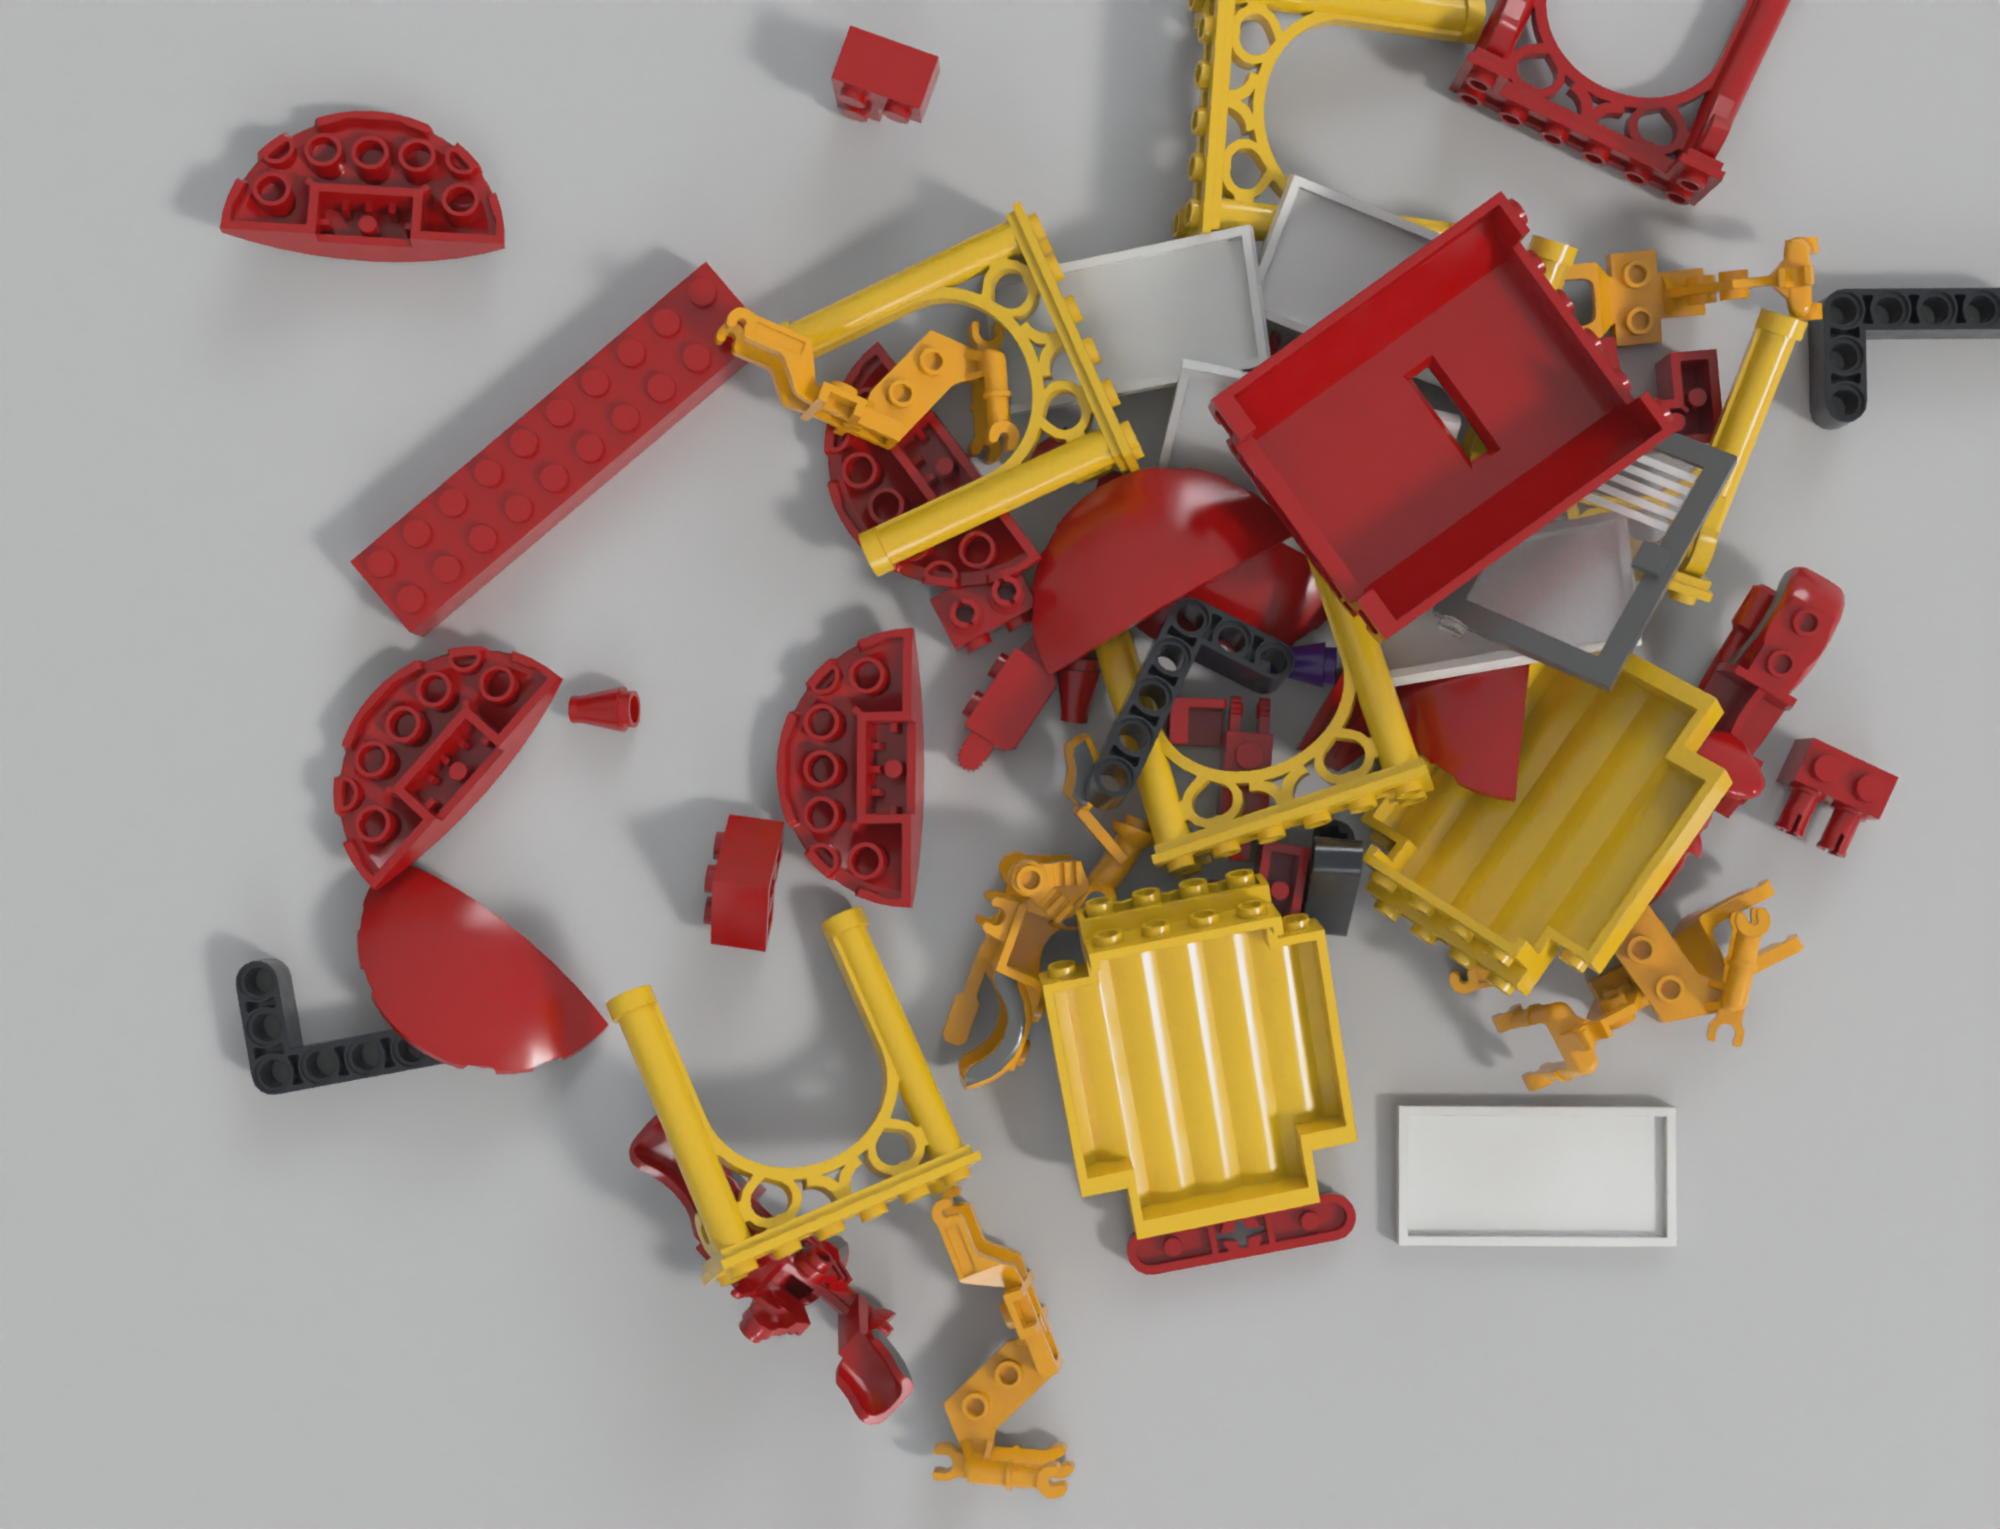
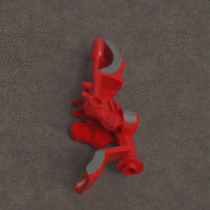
[1648,567,1845,905]
[629,1114,914,1425]

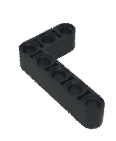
[1808,288,2000,430]
[1084,597,1296,810]
[236,959,445,1095]

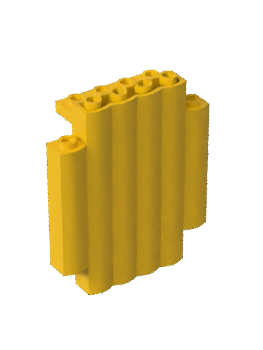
[1360,652,1733,997]
[1038,869,1358,1240]

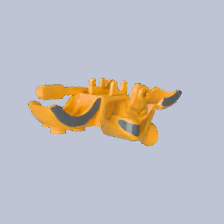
[942,733,1155,1090]

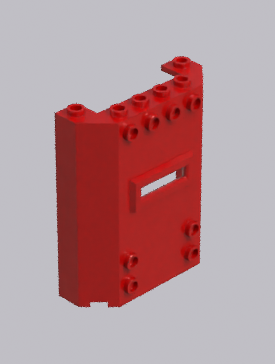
[1208,191,1676,643]

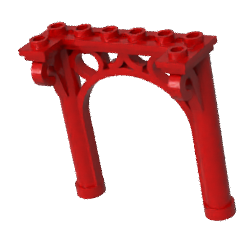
[1449,0,1791,206]

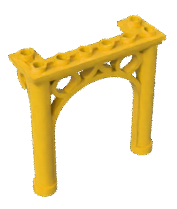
[1172,0,1486,242]
[778,201,1145,577]
[1461,234,1808,606]
[1095,558,1434,880]
[606,906,982,1288]

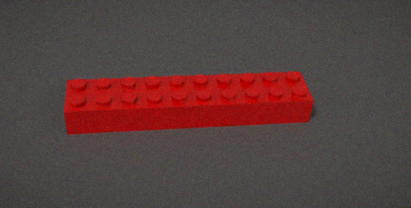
[350,262,749,637]

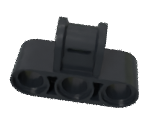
[1300,819,1363,937]

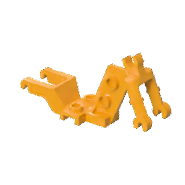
[1565,236,1823,347]
[715,307,1020,465]
[1491,879,1804,1091]
[1449,905,1771,1047]
[931,1185,1075,1499]

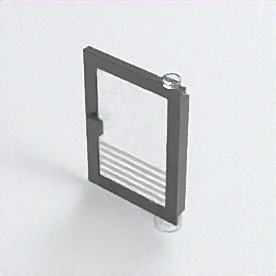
[1433,432,1738,693]

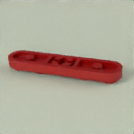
[1126,1191,1356,1275]

